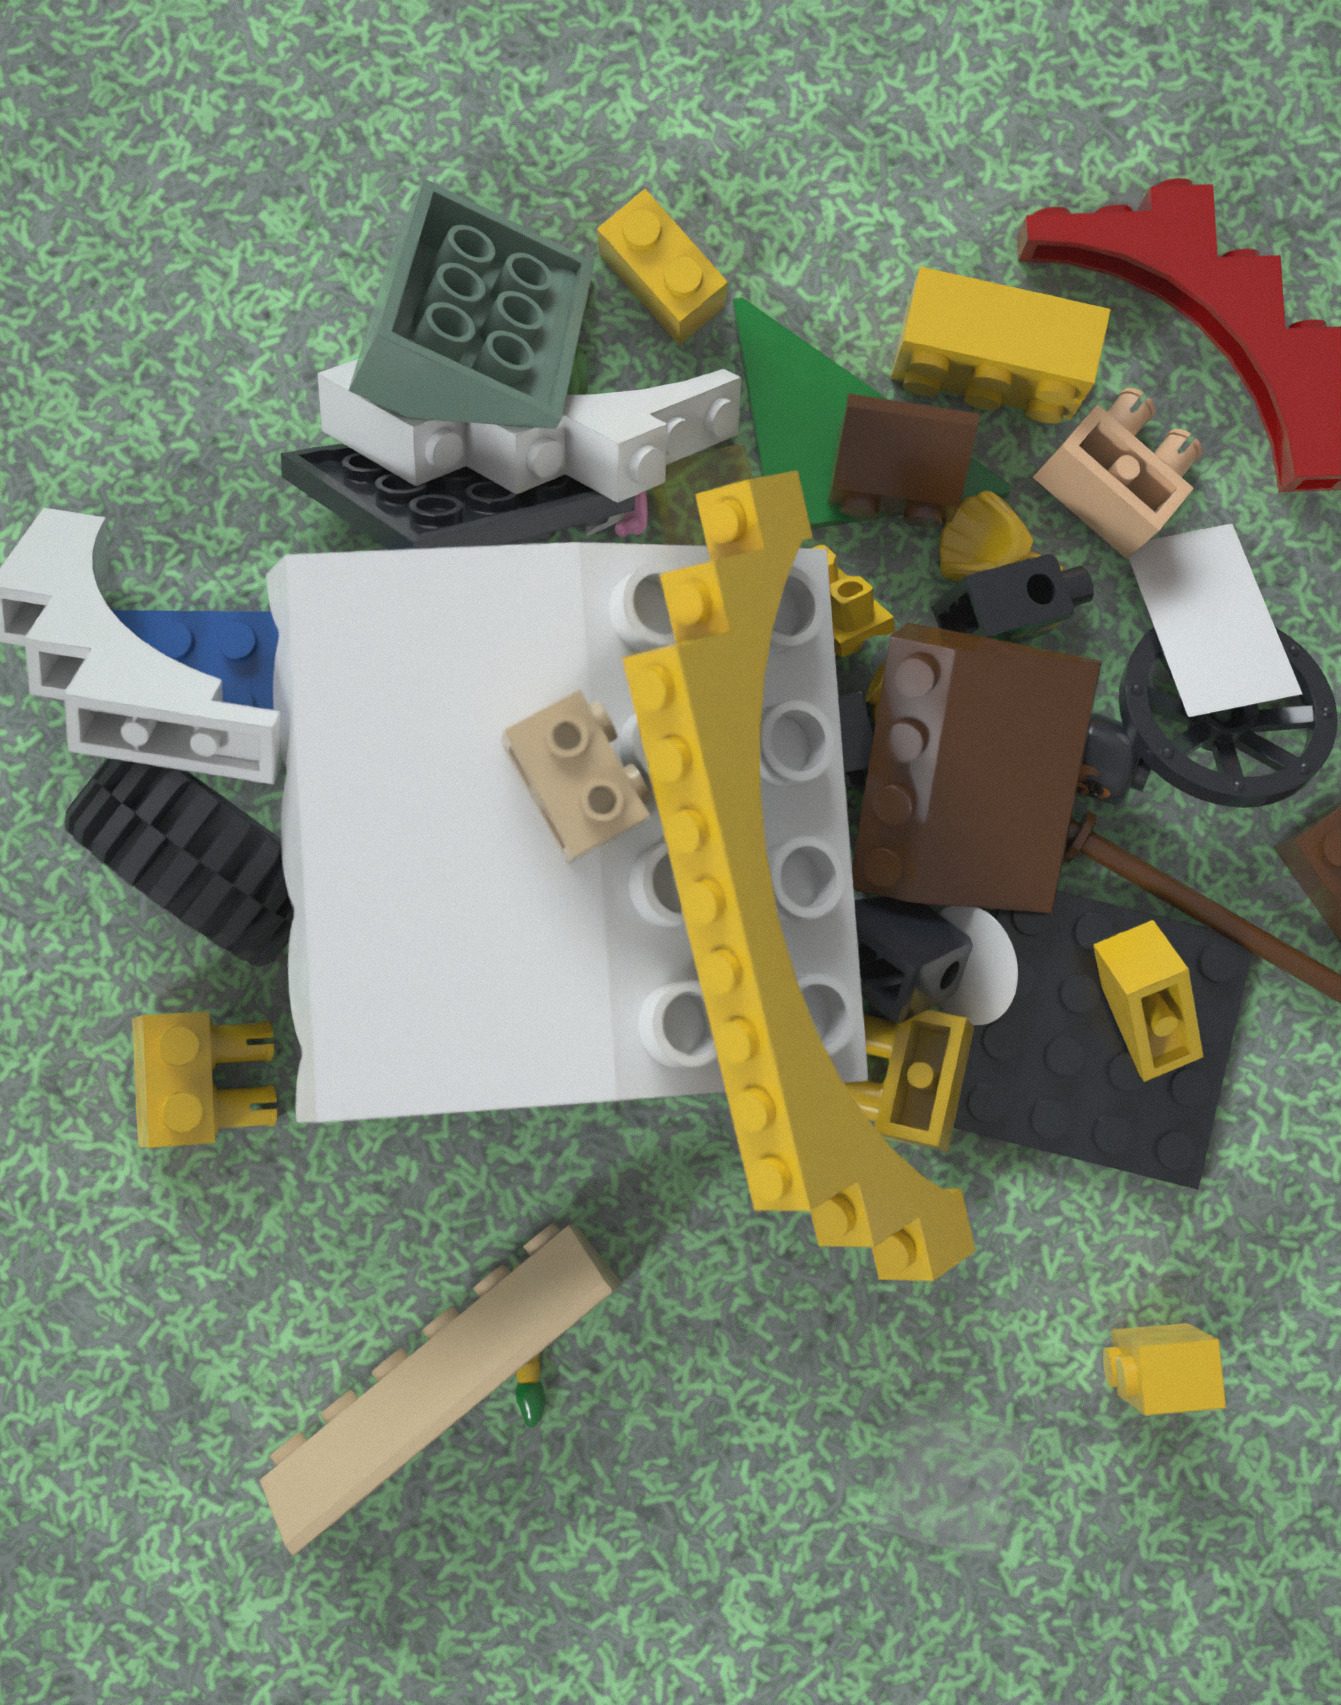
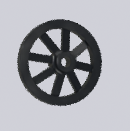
[1119,627,1338,808]

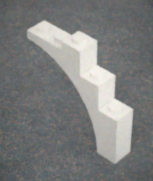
[317,359,741,503]

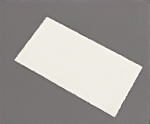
[1128,524,1302,717]

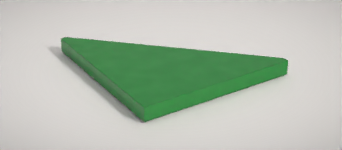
[732,297,1010,529]

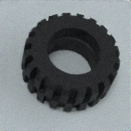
[65,758,294,967]

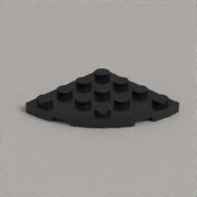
[280,444,635,550]

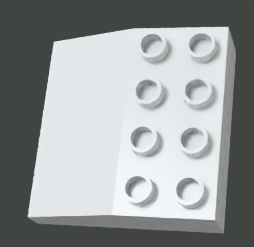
[266,542,868,1123]

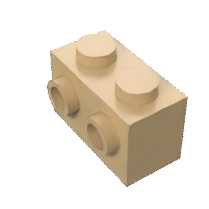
[501,690,652,864]

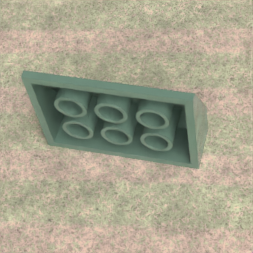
[348,178,594,429]

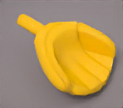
[938,490,1063,582]

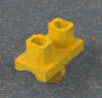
[811,545,895,658]

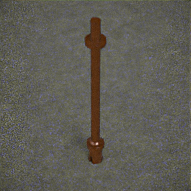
[1063,810,1341,1004]

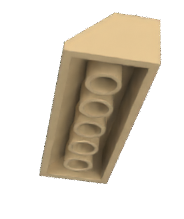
[260,1222,623,1556]

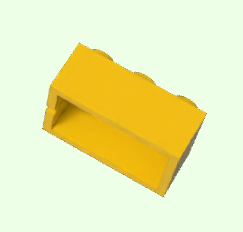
[890,266,1111,424]

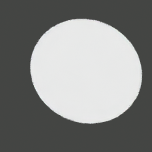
[938,906,1018,1025]

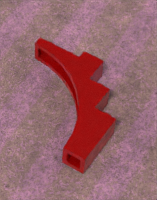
[1017,178,1341,493]

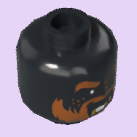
[1076,713,1151,805]

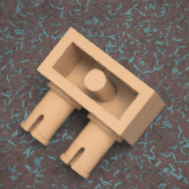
[1033,388,1202,559]

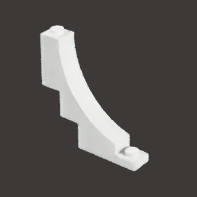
[0,508,281,784]

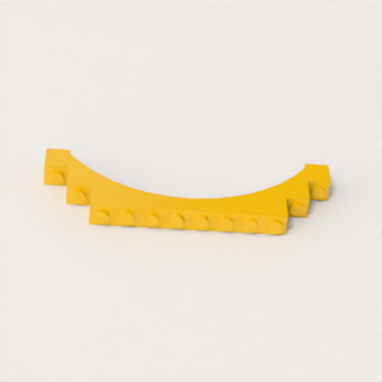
[622,470,976,1281]

